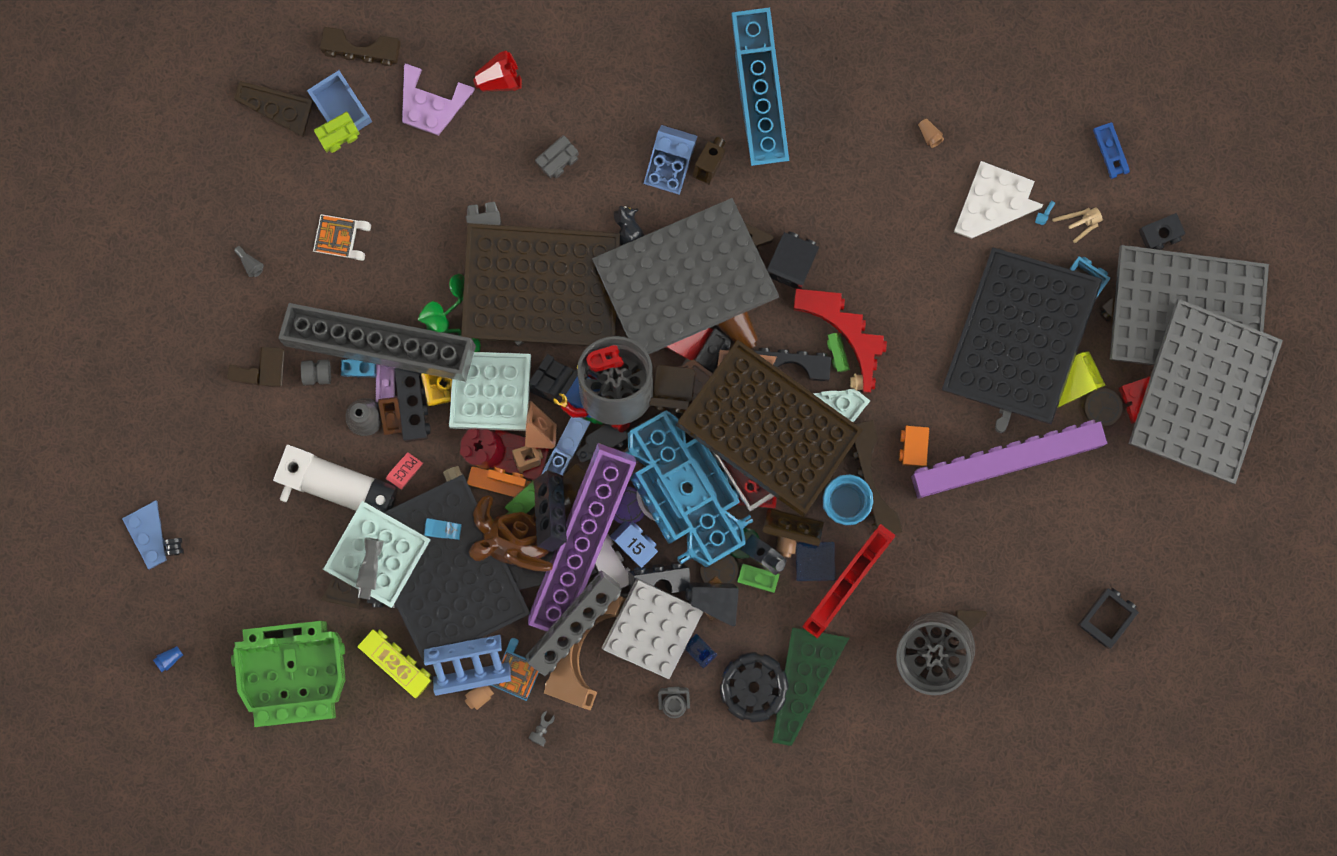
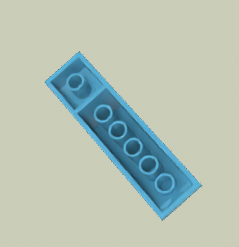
[731,8,789,166]

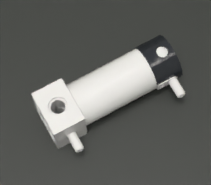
[273,445,398,512]

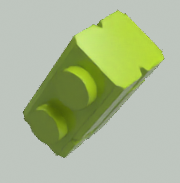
[314,111,360,153]

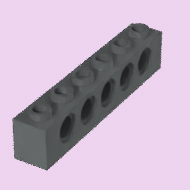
[526,570,622,676]

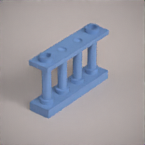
[424,635,511,696]

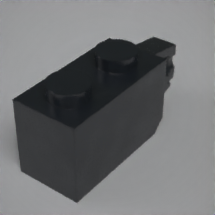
[576,424,628,463]

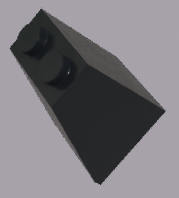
[767,231,819,289]

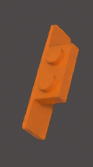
[467,466,531,497]

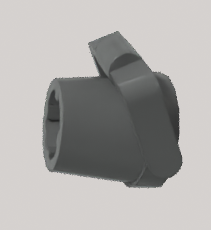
[658,687,690,718]

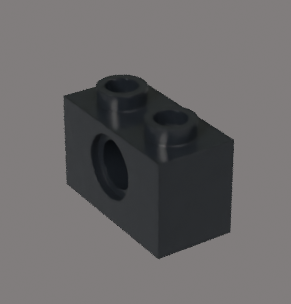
[1138,213,1186,250]

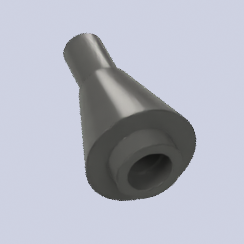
[234,246,264,277]

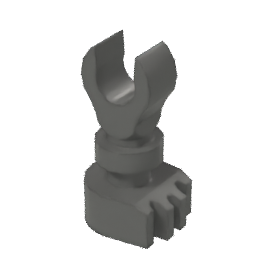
[528,711,555,746]

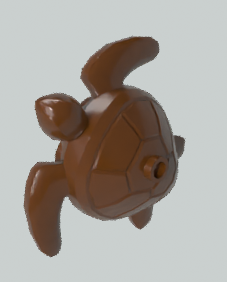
[469,495,553,571]

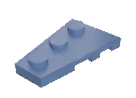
[122,500,167,570]

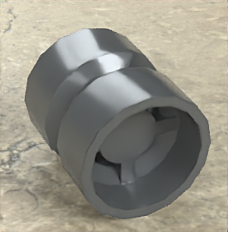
[301,359,331,386]

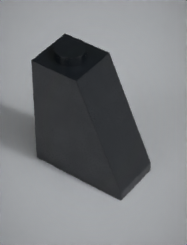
[685,582,739,626]

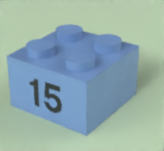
[610,520,658,568]

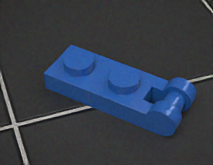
[1093,122,1130,179]

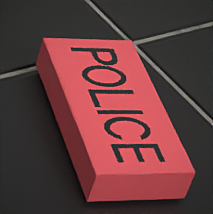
[386,452,423,490]

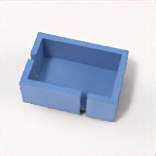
[307,70,372,131]

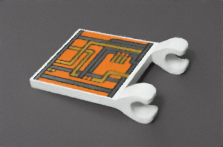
[313,214,371,261]

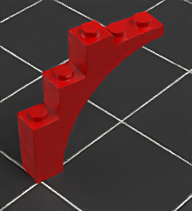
[793,289,887,394]
[802,524,896,638]

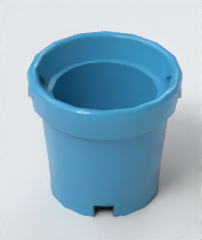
[822,474,873,525]

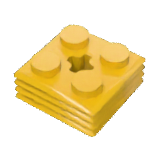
[421,373,452,406]

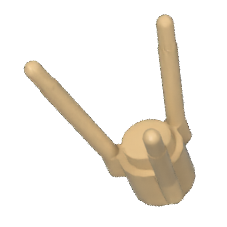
[1052,207,1103,243]

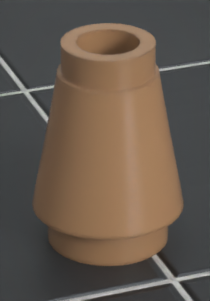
[918,119,944,148]

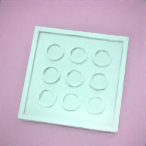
[449,352,531,431]
[323,501,431,608]

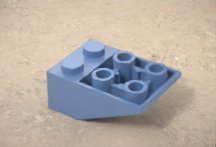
[643,125,698,195]

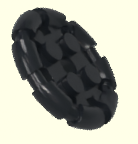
[720,652,789,723]

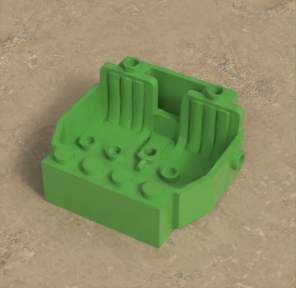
[231,621,346,727]

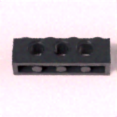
[395,368,431,442]
[534,470,567,552]

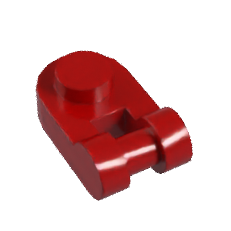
[587,345,624,372]

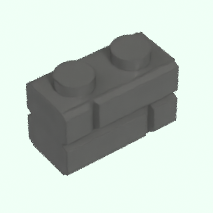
[535,135,579,179]

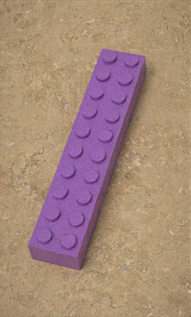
[911,420,1107,499]
[528,443,636,637]

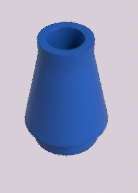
[153,646,183,672]

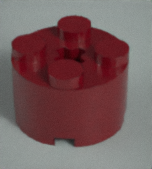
[460,429,505,469]

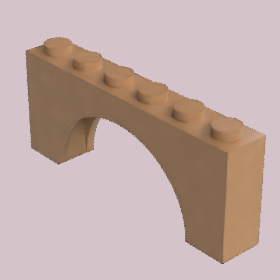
[544,585,626,710]

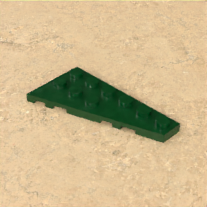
[772,628,849,746]

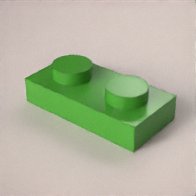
[827,333,850,372]
[505,480,535,513]
[737,564,780,593]

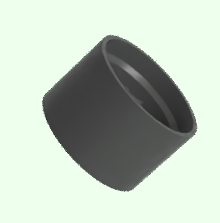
[577,336,653,425]
[896,612,975,695]

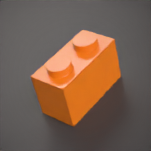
[899,426,929,467]

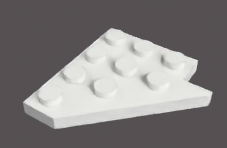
[954,161,1043,239]

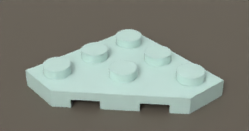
[813,389,870,422]

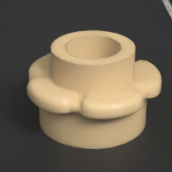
[850,373,863,391]

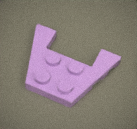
[402,64,475,136]

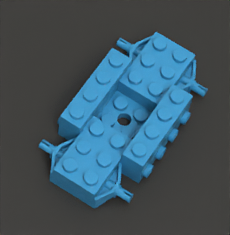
[625,410,753,567]

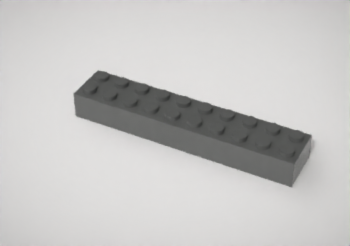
[278,303,476,382]

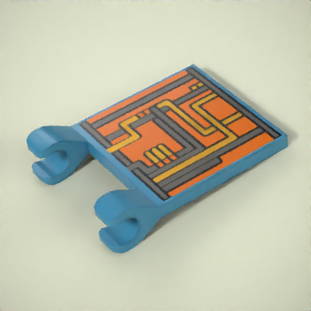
[491,638,547,701]

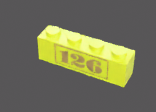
[358,629,432,698]

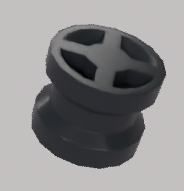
[163,538,184,556]

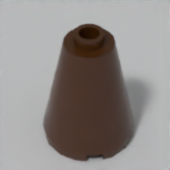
[716,312,758,349]

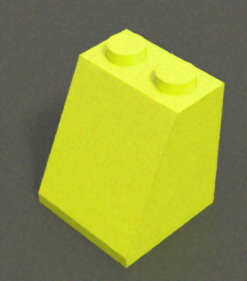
[1058,351,1106,407]

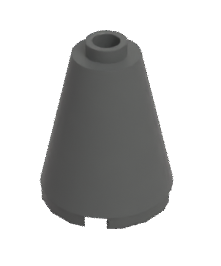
[345,398,382,436]

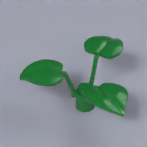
[418,273,481,352]

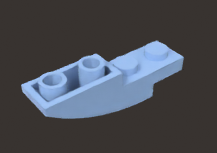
[542,417,590,475]

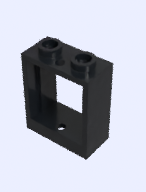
[1078,588,1139,649]

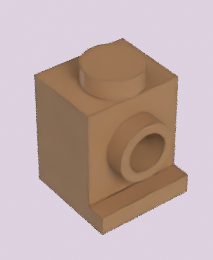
[512,446,543,474]

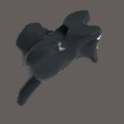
[614,206,644,245]

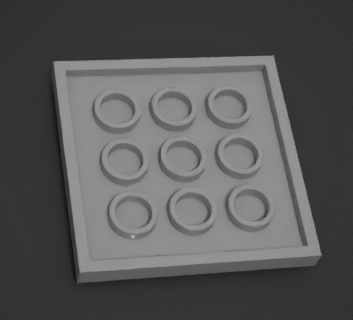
[602,579,703,679]

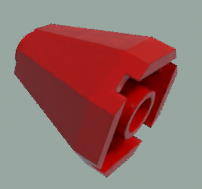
[473,50,522,92]

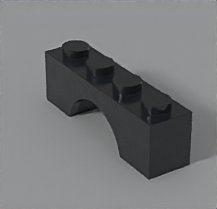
[755,348,831,382]

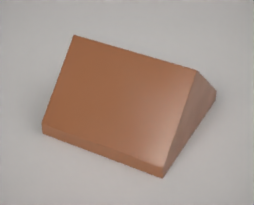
[525,401,557,449]

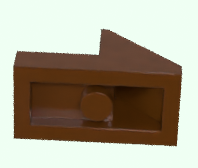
[378,397,402,435]

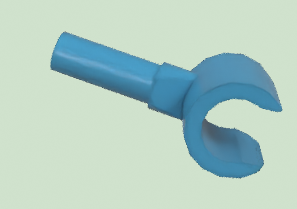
[1035,201,1055,225]

